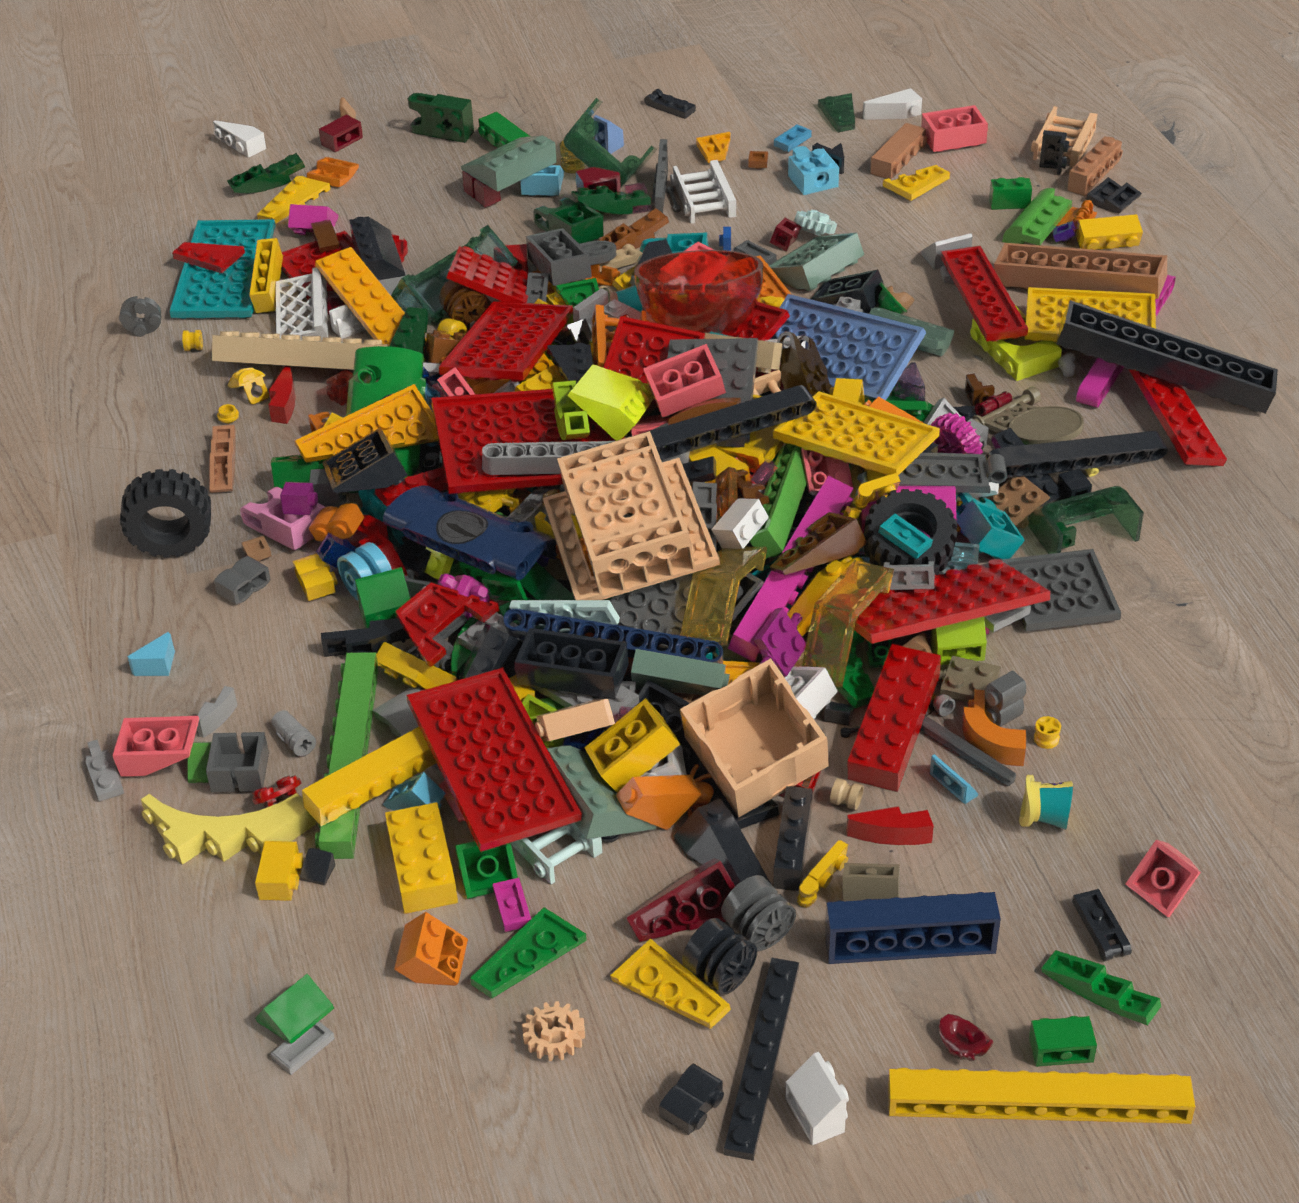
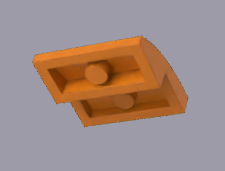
[307,157,359,187]

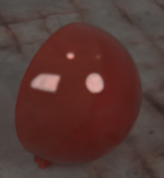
[634,250,763,335]

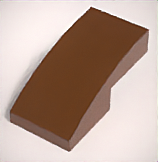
[311,219,339,252]

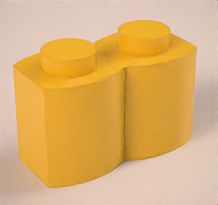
[292,553,338,601]

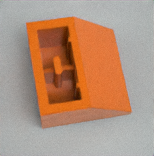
[394,912,468,986]

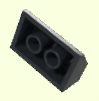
[458,624,523,680]

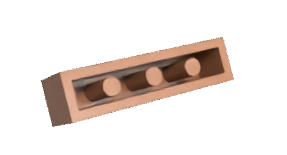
[870,123,927,179]

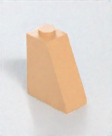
[535,699,615,741]

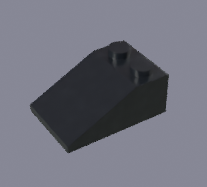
[811,269,884,314]

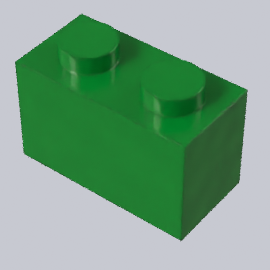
[989,177,1032,210]
[1029,1016,1097,1067]

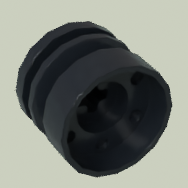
[682,918,757,995]

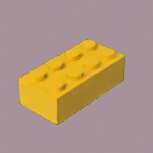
[385,802,458,914]

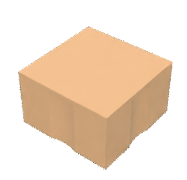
[680,658,829,818]

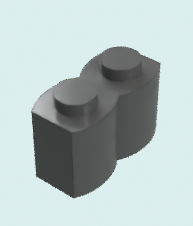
[214,556,271,604]
[985,670,1026,727]

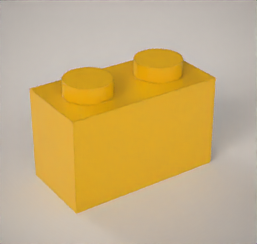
[255,841,303,901]

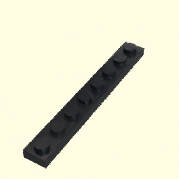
[724,957,799,1161]

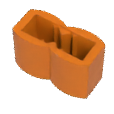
[308,503,364,542]

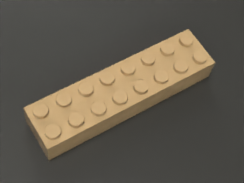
[212,331,389,370]

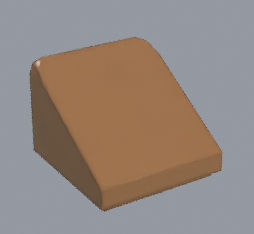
[339,97,356,119]

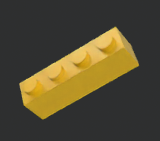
[250,238,283,313]

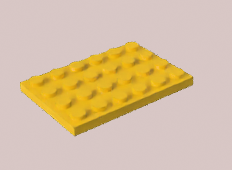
[1025,287,1156,342]
[773,391,940,476]

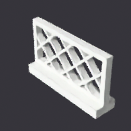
[276,267,328,340]

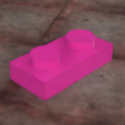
[493,878,531,932]

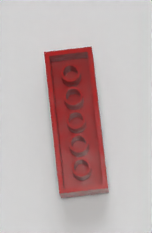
[847,644,941,792]

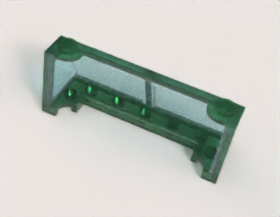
[391,225,518,324]

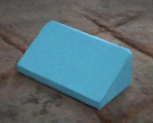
[930,754,978,804]

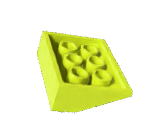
[568,365,654,441]

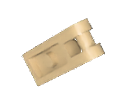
[599,244,642,272]

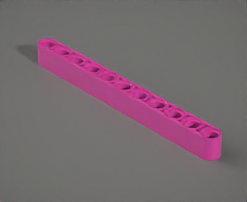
[1076,275,1176,408]

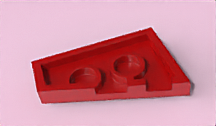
[172,242,245,273]

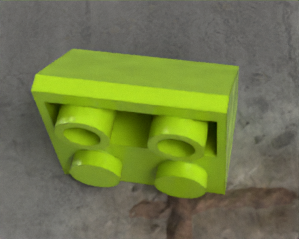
[930,616,987,665]

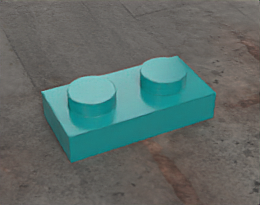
[879,514,933,559]

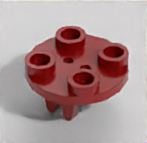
[252,775,302,808]

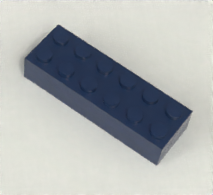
[825,892,1001,964]

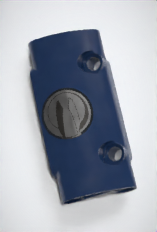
[383,485,557,580]

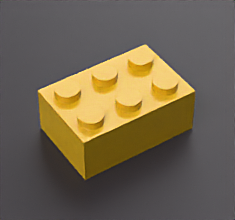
[585,698,680,793]

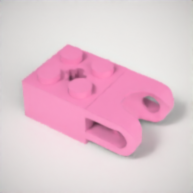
[240,487,325,550]

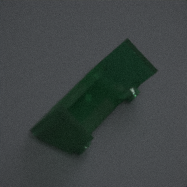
[564,98,657,188]
[1028,486,1144,554]

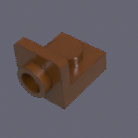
[965,373,995,406]

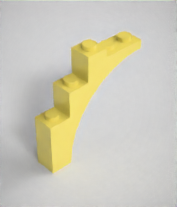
[141,793,316,865]

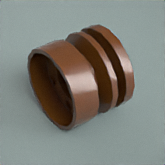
[439,280,491,331]

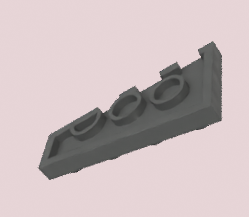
[652,139,668,213]

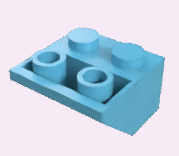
[520,165,564,196]

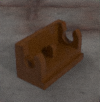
[725,469,769,505]

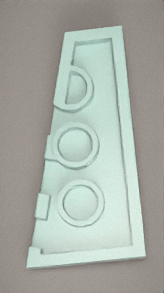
[509,600,620,633]

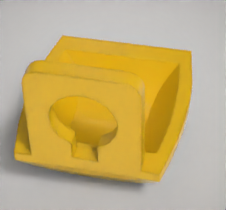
[228,368,269,404]

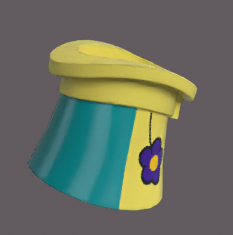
[1019,775,1073,830]

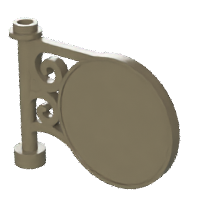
[972,386,1084,445]

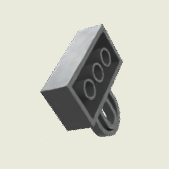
[526,228,617,286]

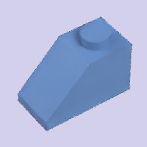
[594,115,624,155]

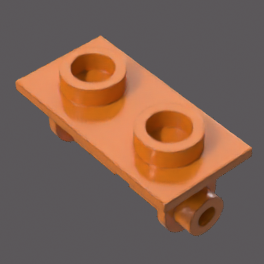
[585,264,620,287]

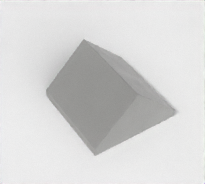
[921,233,972,270]

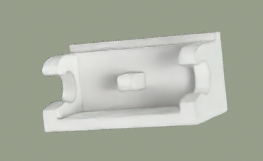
[329,305,366,339]

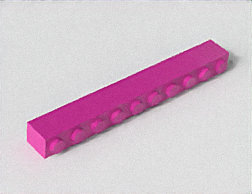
[728,475,853,662]

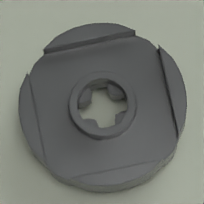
[119,296,162,337]

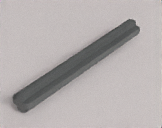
[920,715,1017,786]

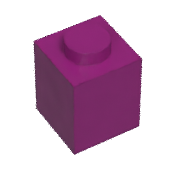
[280,482,318,515]

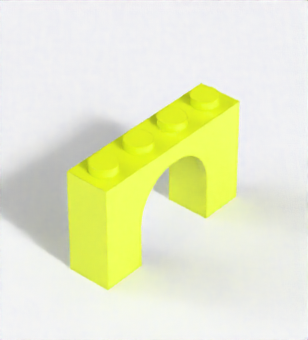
[970,307,1062,381]

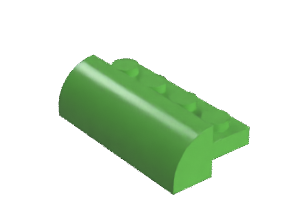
[1002,188,1072,245]

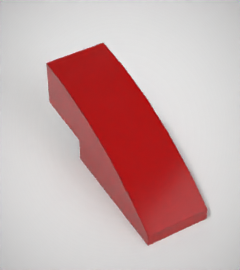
[268,365,296,424]
[846,806,934,845]

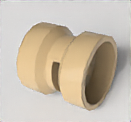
[830,778,864,810]

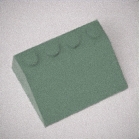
[461,135,556,192]
[769,233,865,291]
[547,746,656,839]

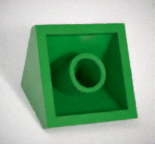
[455,841,518,899]
[255,974,335,1044]

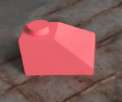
[1125,840,1201,917]

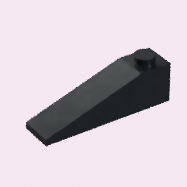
[674,799,772,886]

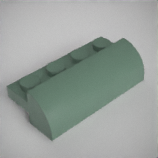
[870,307,955,356]

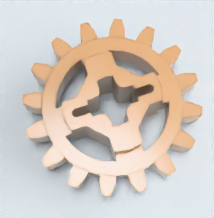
[522,1001,585,1061]

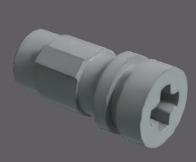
[272,710,316,756]

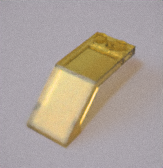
[680,546,767,645]
[801,560,894,687]

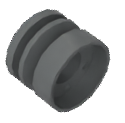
[721,875,796,951]

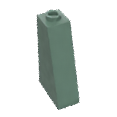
[631,649,730,695]

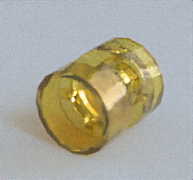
[559,138,585,174]

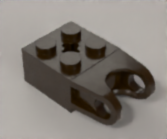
[777,331,832,397]

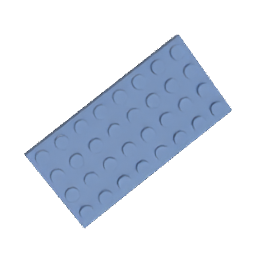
[770,294,926,400]

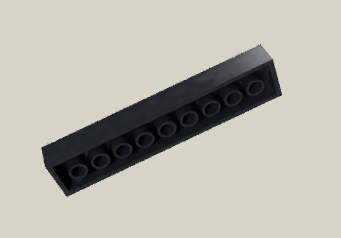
[1056,300,1278,414]

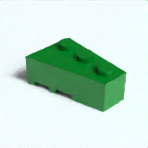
[271,454,327,489]

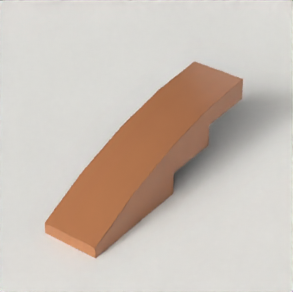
[210,425,236,493]

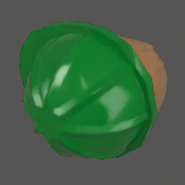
[878,282,915,314]

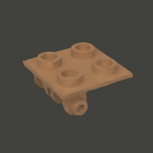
[987,476,1050,529]

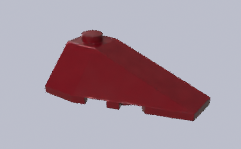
[625,858,735,942]

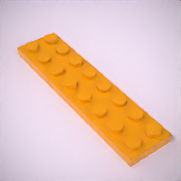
[315,247,427,361]

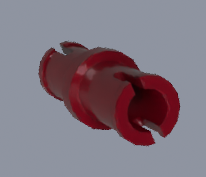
[975,391,1012,417]

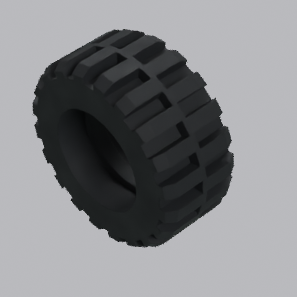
[120,469,211,558]
[864,489,957,575]

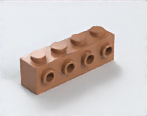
[1067,136,1123,196]

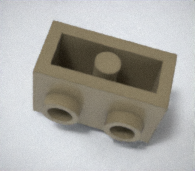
[843,863,900,901]

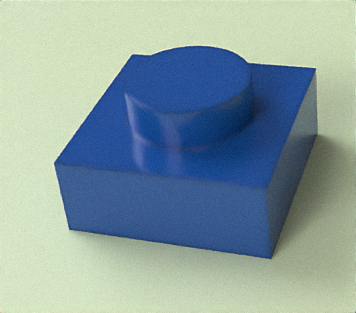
[719,227,731,254]

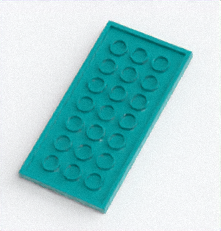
[170,219,276,319]

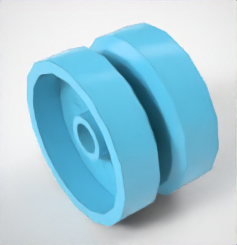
[337,542,392,601]

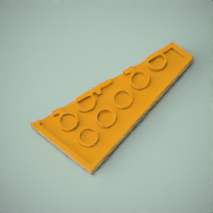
[295,384,438,462]

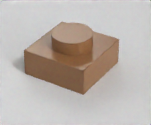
[241,536,272,561]

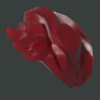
[939,1014,993,1061]

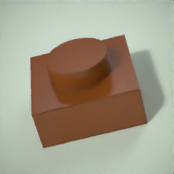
[748,151,768,169]

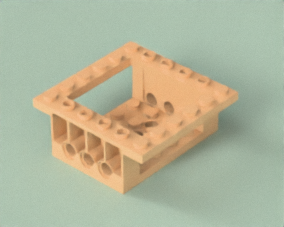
[543,431,720,600]

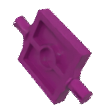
[754,607,807,677]

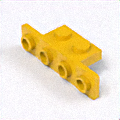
[376,642,458,690]

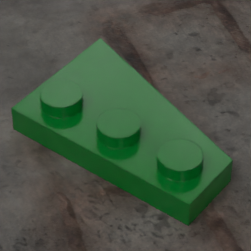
[556,278,599,307]

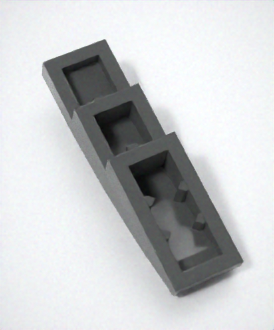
[692,482,717,572]

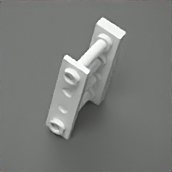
[670,160,736,224]

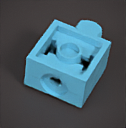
[788,146,839,195]

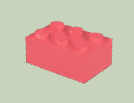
[921,105,988,152]
[643,344,726,418]

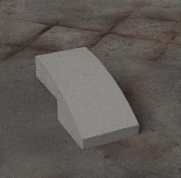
[197,686,238,738]

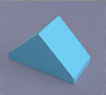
[127,632,175,676]

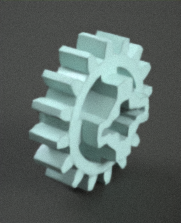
[794,209,837,236]

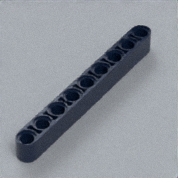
[503,609,723,664]

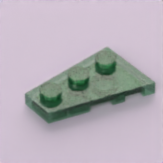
[818,93,855,133]

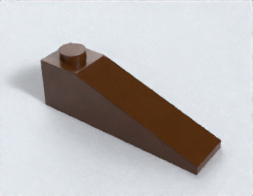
[770,512,867,575]

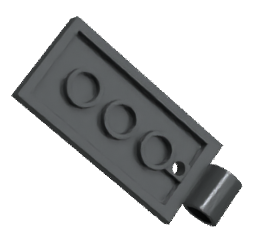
[898,453,1007,493]

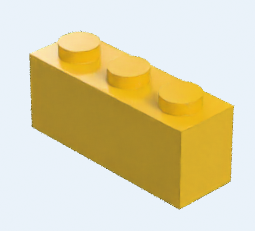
[1075,214,1143,250]

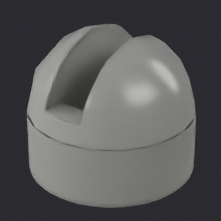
[933,694,955,716]

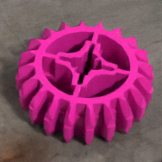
[931,412,983,454]

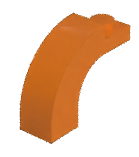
[962,690,1026,766]

